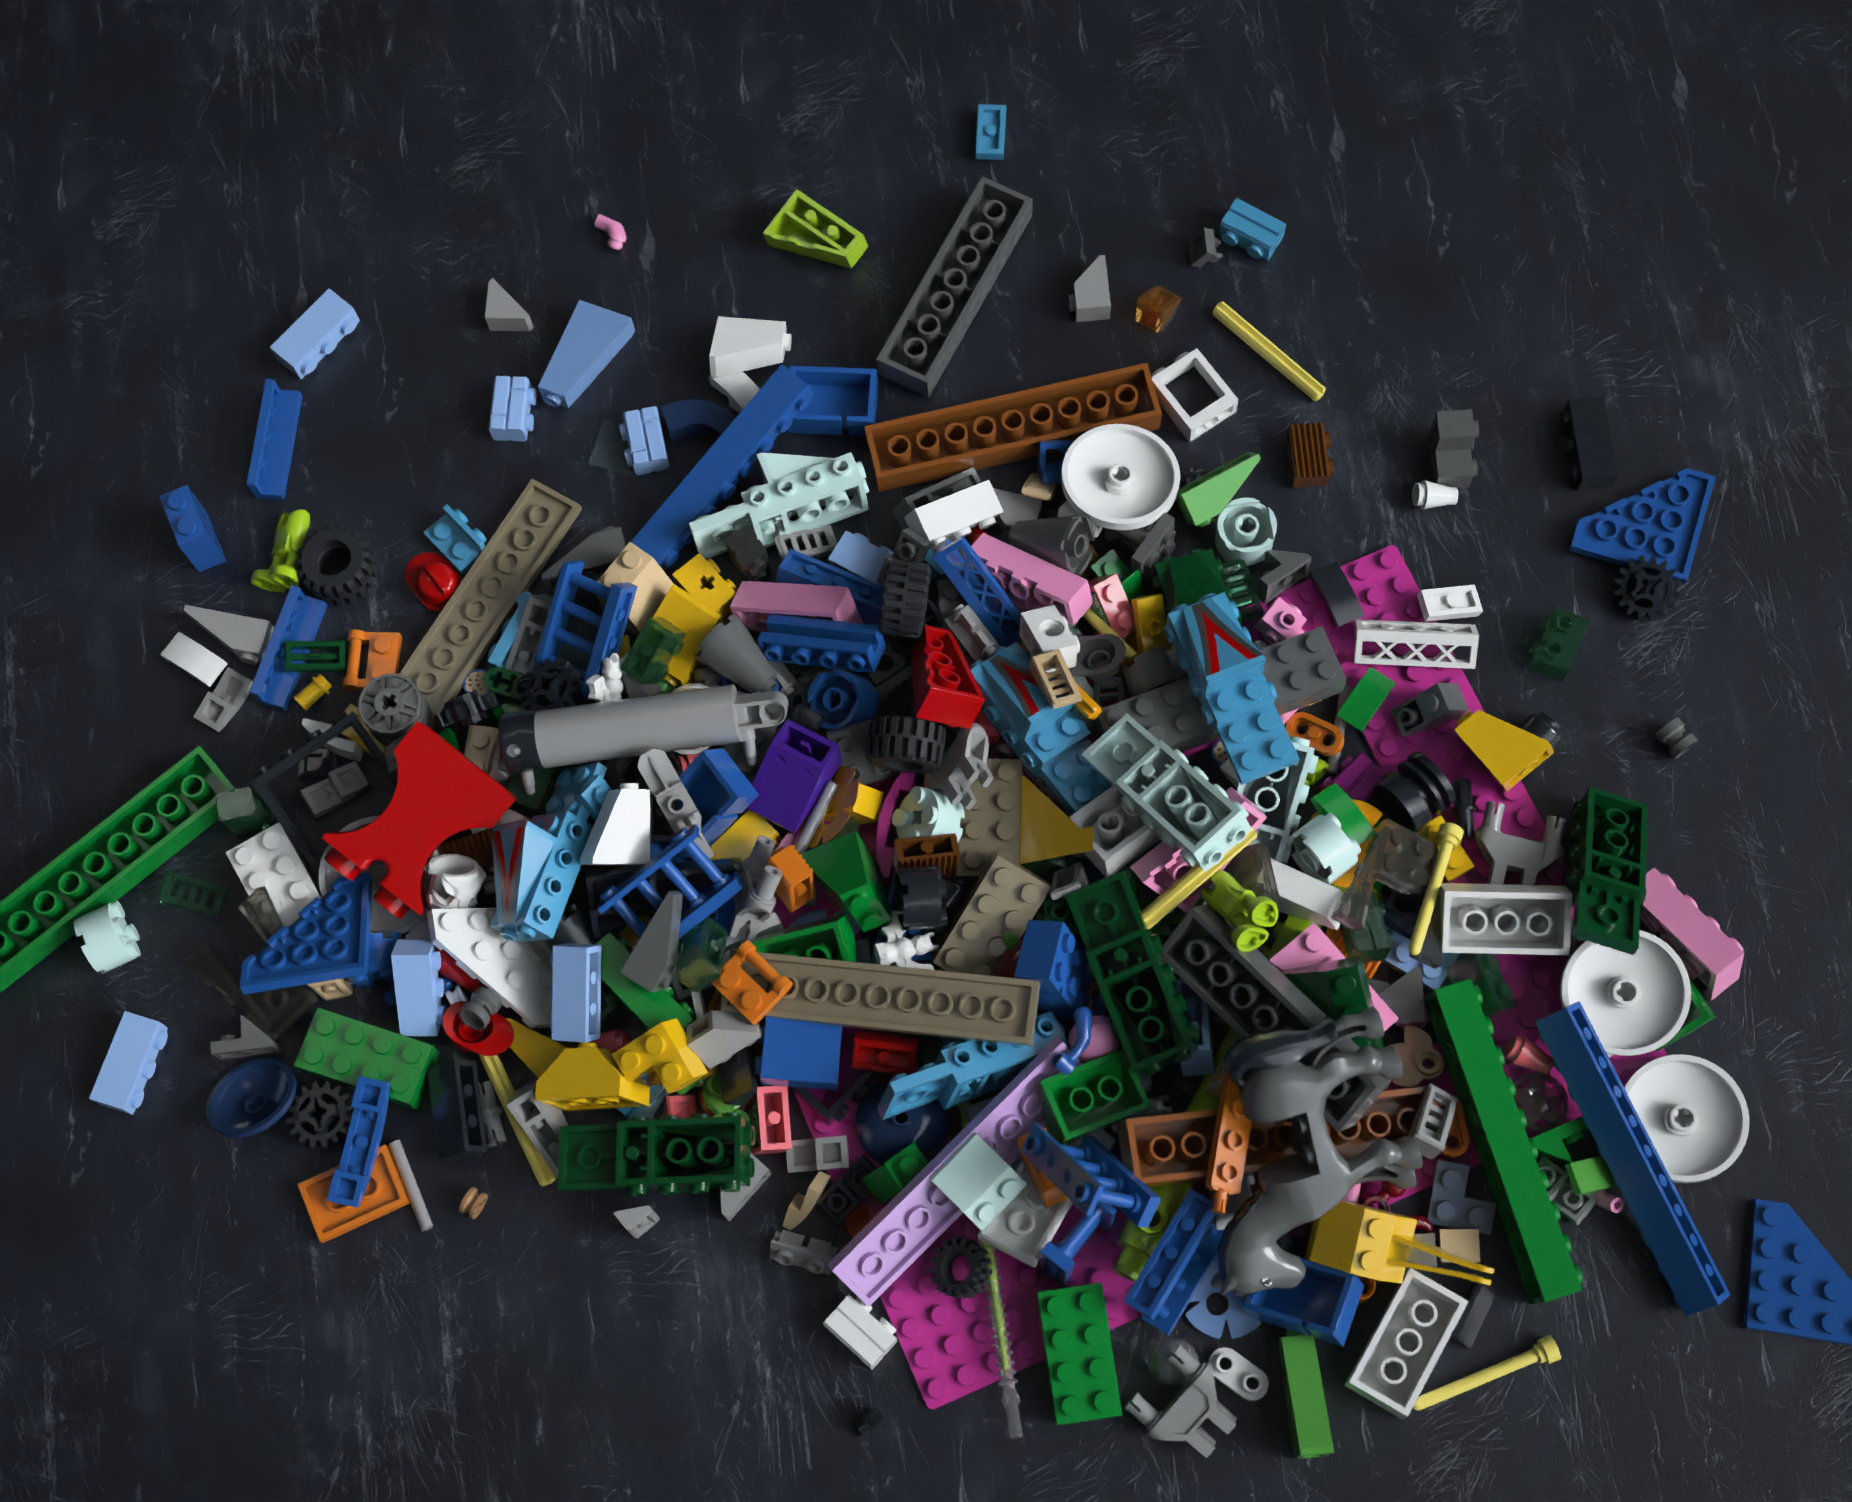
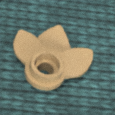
[1389,1025,1444,1088]

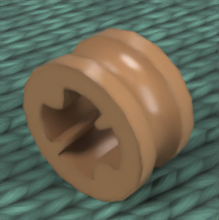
[459,1187,488,1219]

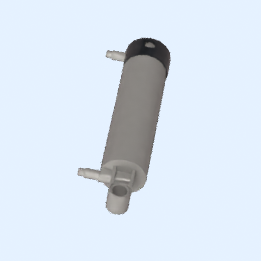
[499,684,789,795]

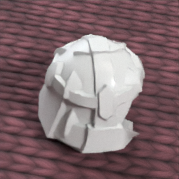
[424,854,487,909]

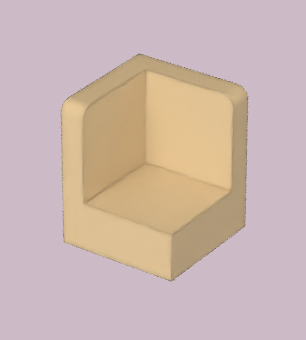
[1435,1229,1480,1263]

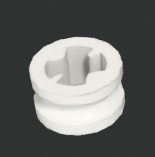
[445,984,468,1005]

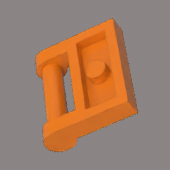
[342,629,402,691]
[710,940,793,1025]

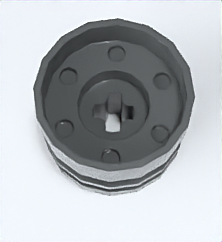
[358,674,432,746]

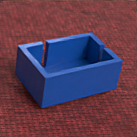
[788,366,878,436]
[670,748,759,858]
[1014,920,1094,1021]
[1243,1258,1364,1347]

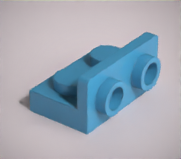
[423,504,487,575]

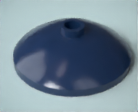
[206,1058,297,1138]
[855,1075,950,1165]

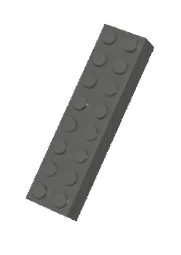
[876,176,1033,398]
[1095,626,1347,753]
[1160,904,1392,1132]

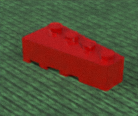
[910,625,985,729]

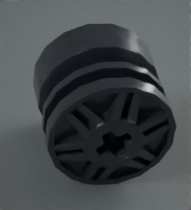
[1373,752,1456,834]

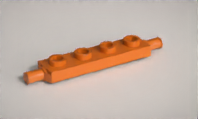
[1205,1070,1252,1214]

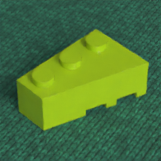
[763,189,868,269]

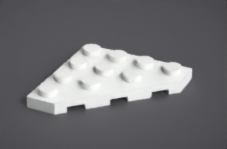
[427,908,553,1029]

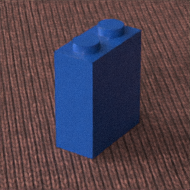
[159,485,226,572]
[755,1016,842,1090]

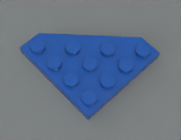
[1569,468,1716,585]
[240,872,372,995]
[1743,1199,1852,1346]

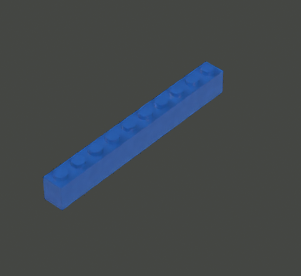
[1535,1001,1730,1317]

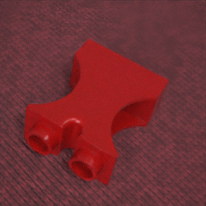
[322,721,517,920]

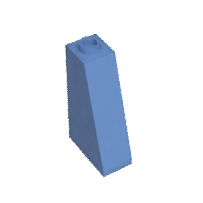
[538,300,635,408]

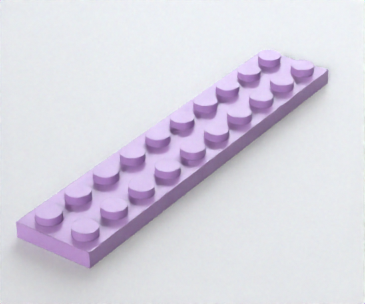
[827,1037,1082,1307]

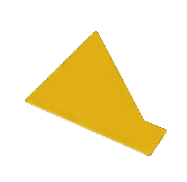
[1020,775,1094,864]

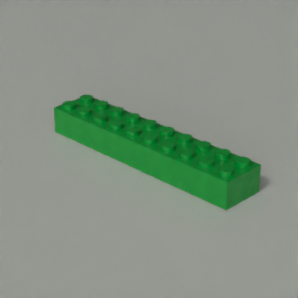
[0,745,245,992]
[1424,979,1583,1304]

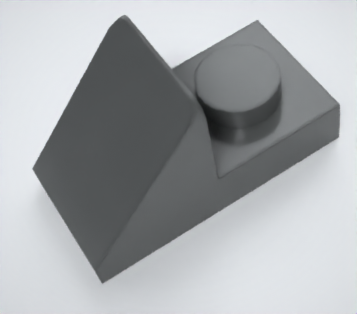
[1257,550,1312,604]
[210,1014,281,1060]

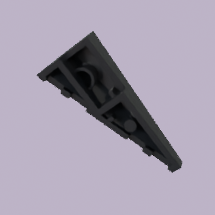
[585,858,743,938]

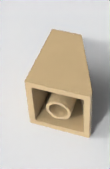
[596,542,674,638]

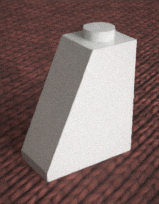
[709,316,791,377]
[580,783,650,865]
[1251,856,1350,930]

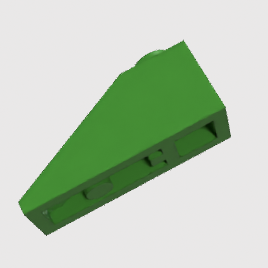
[1176,452,1261,527]

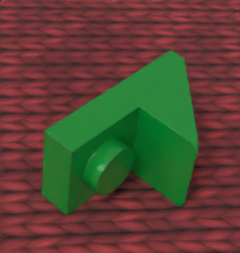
[1087,549,1146,604]
[1532,1116,1587,1167]
[862,1141,930,1205]

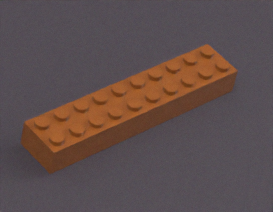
[864,363,1162,492]
[1117,1086,1445,1187]

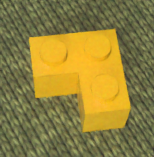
[612,1018,708,1094]

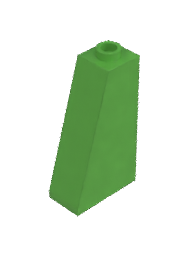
[1278,1330,1334,1459]

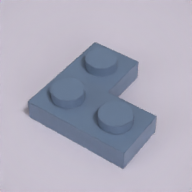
[1426,1158,1496,1235]

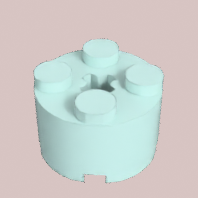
[1215,498,1277,566]
[892,786,965,842]
[1287,813,1361,885]
[74,901,141,974]

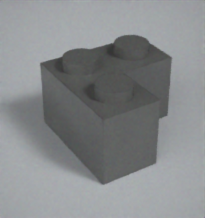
[1428,409,1479,488]

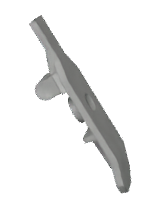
[637,748,715,859]

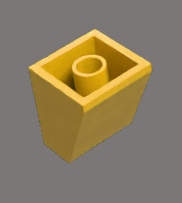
[634,584,724,688]
[1454,710,1554,792]

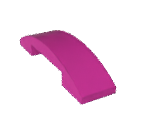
[876,772,920,886]

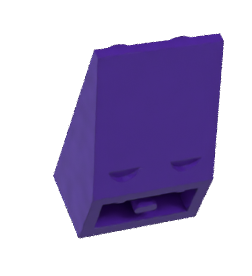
[746,719,843,834]

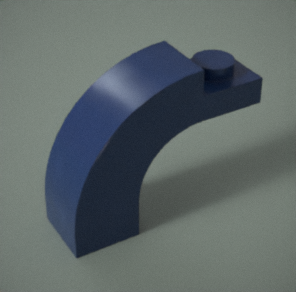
[660,399,736,444]

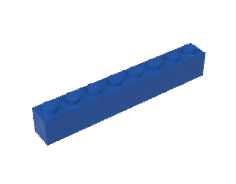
[631,364,814,570]

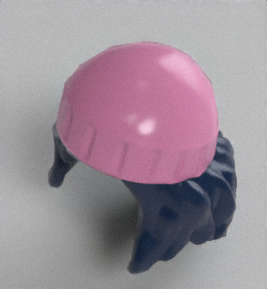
[1064,990,1121,1063]

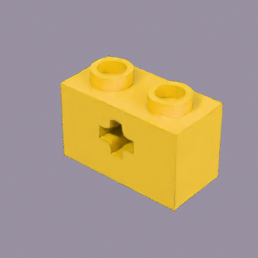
[672,553,738,618]

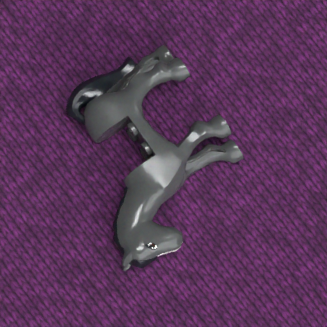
[1211,1007,1423,1297]

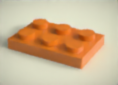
[298,1145,410,1243]

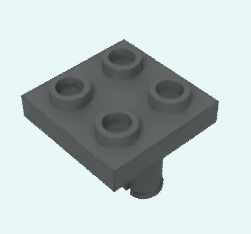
[1118,512,1176,585]
[826,718,900,785]

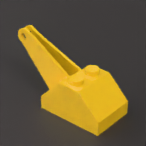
[506,1018,650,1111]
[1304,1200,1494,1285]

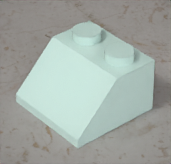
[929,1132,1027,1231]

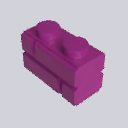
[1318,752,1387,802]

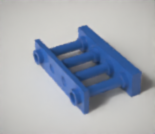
[532,560,638,700]
[597,824,744,939]
[1021,1123,1161,1228]
[1123,1189,1224,1336]
[1038,1202,1117,1287]

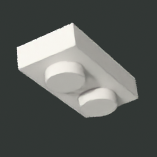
[1417,585,1483,622]

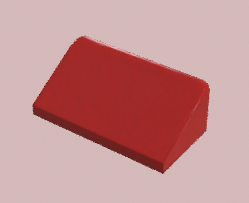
[851,1031,919,1076]

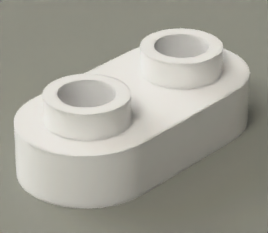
[1208,1347,1269,1401]

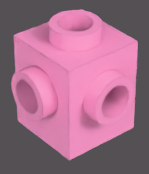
[1254,597,1307,645]

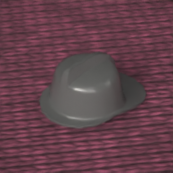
[1069,634,1126,681]

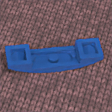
[327,1076,390,1208]

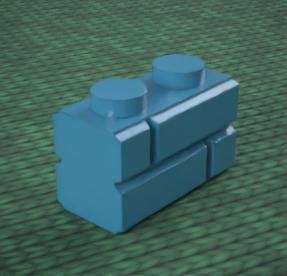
[1218,198,1286,261]

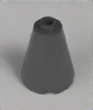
[1008,515,1094,575]
[694,615,777,693]

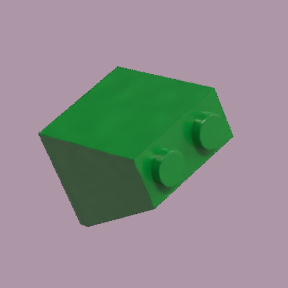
[802,831,892,932]

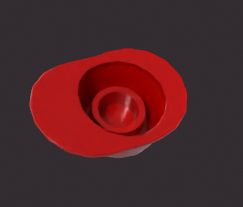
[405,552,462,613]
[442,1001,514,1056]

